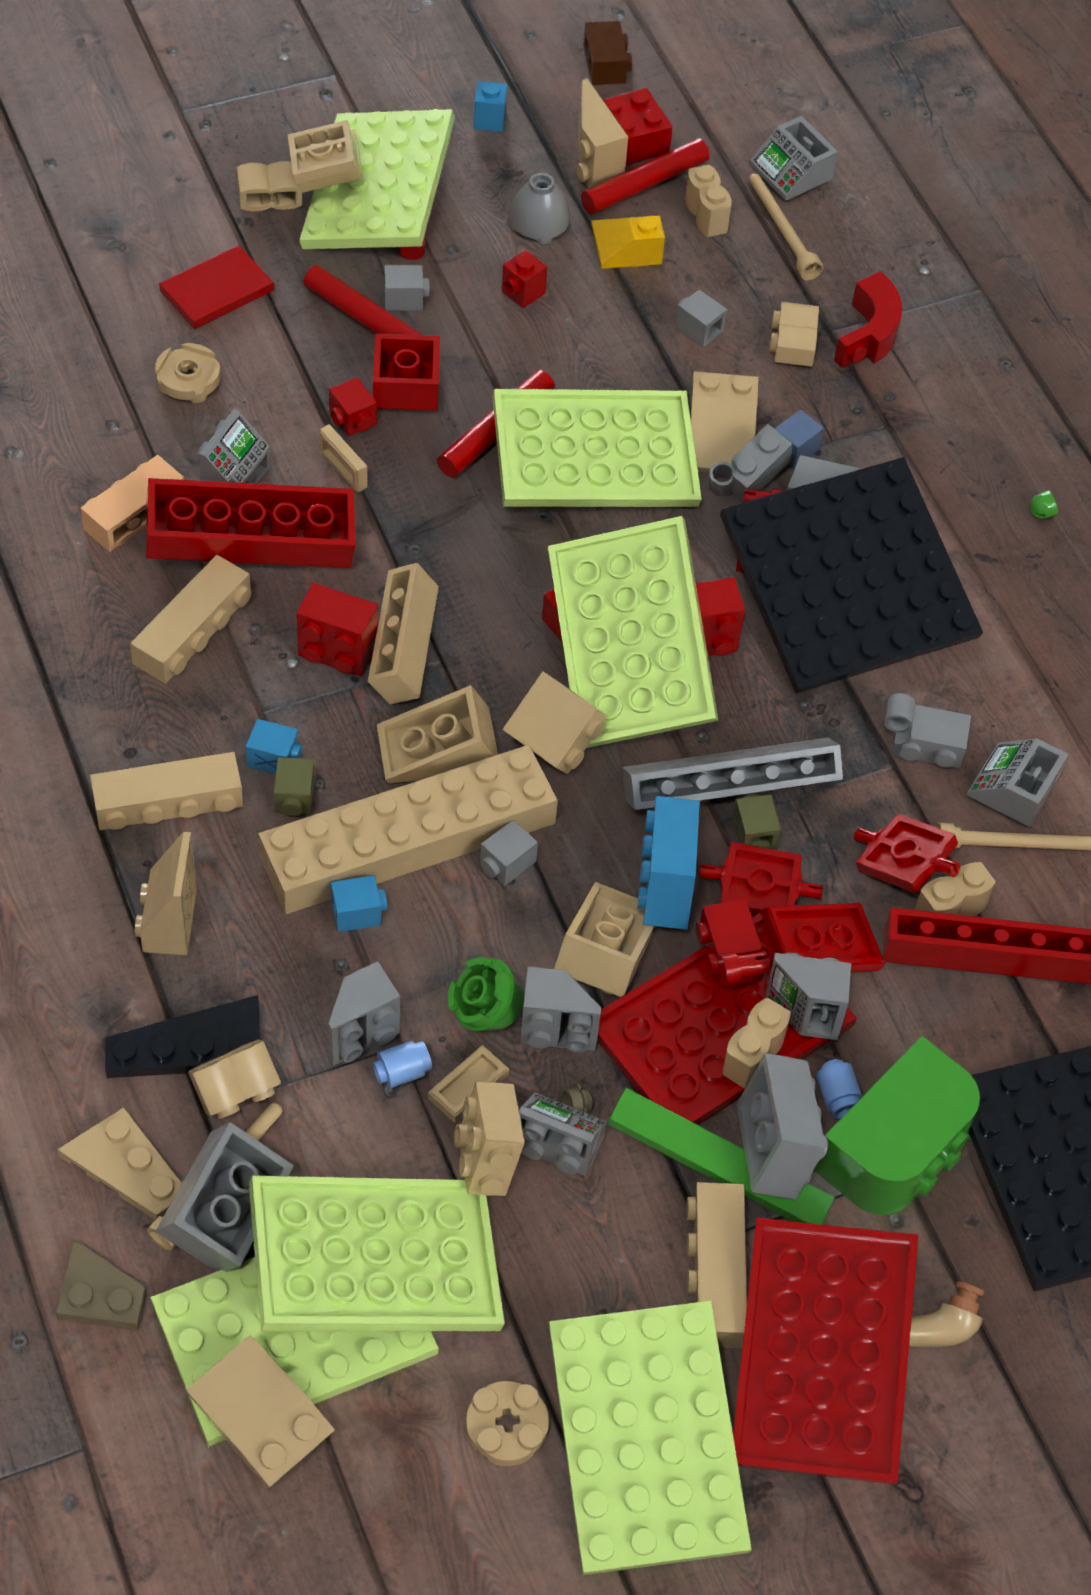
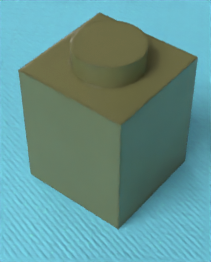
[274,757,314,816]
[732,794,781,850]

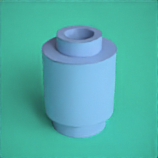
[372,1040,432,1089]
[816,1059,863,1119]

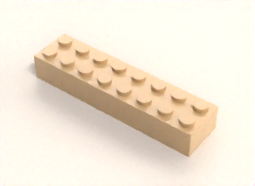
[258,745,558,915]

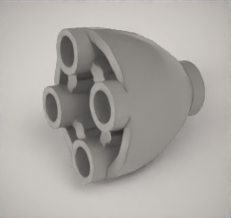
[509,173,570,244]

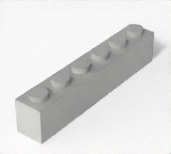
[622,737,843,810]

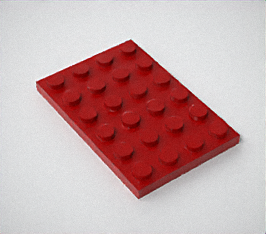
[597,911,857,1125]
[733,1218,919,1485]

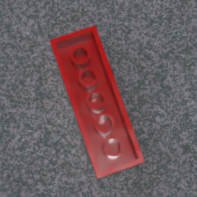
[146,478,356,568]

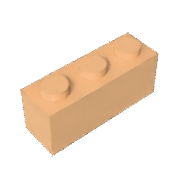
[80,455,185,552]

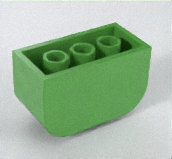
[814,1036,980,1215]

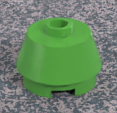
[448,957,524,1031]

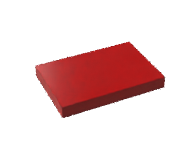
[159,245,274,329]
[761,903,885,973]

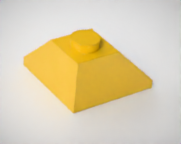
[591,215,665,269]

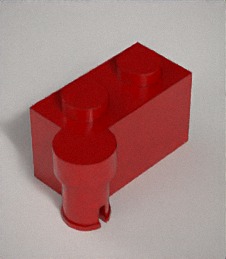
[696,899,770,989]

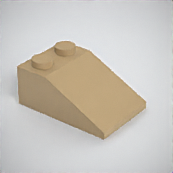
[576,79,628,189]
[689,371,758,473]
[376,685,498,784]
[135,832,197,956]
[554,882,656,997]
[185,1335,335,1488]

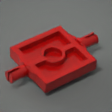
[854,814,961,893]
[698,842,824,916]

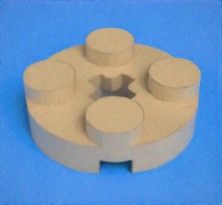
[155,343,221,403]
[466,1381,549,1466]

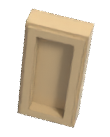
[319,424,367,492]
[428,1045,509,1123]

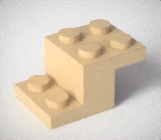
[288,120,363,192]

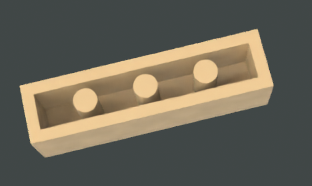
[130,555,252,684]
[368,563,439,705]
[90,752,243,831]
[686,1182,747,1349]

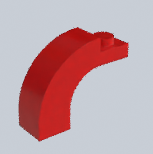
[834,270,902,368]

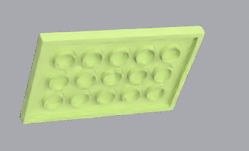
[300,109,455,249]
[492,389,702,507]
[548,516,719,748]
[249,1176,505,1331]
[150,1257,439,1447]
[549,1301,752,1575]

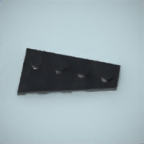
[105,995,260,1078]

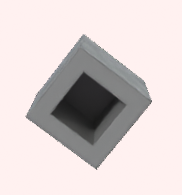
[384,265,429,311]
[675,289,727,347]
[480,820,538,886]

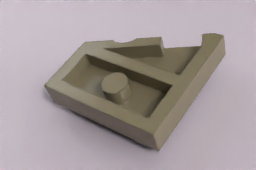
[56,1241,146,1330]

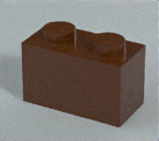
[583,21,632,85]

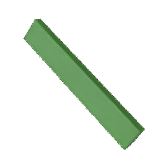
[607,1088,834,1224]

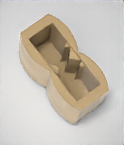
[237,161,302,212]
[685,164,732,237]
[769,302,819,367]
[915,862,996,916]
[722,998,790,1088]
[188,1039,281,1119]

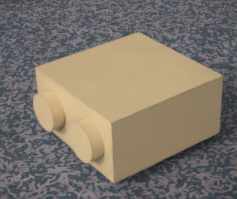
[502,671,608,774]
[454,1081,525,1196]

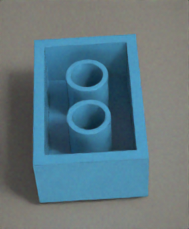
[637,796,700,930]

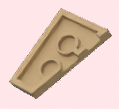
[57,1107,182,1220]

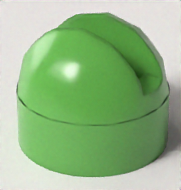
[1030,490,1058,519]

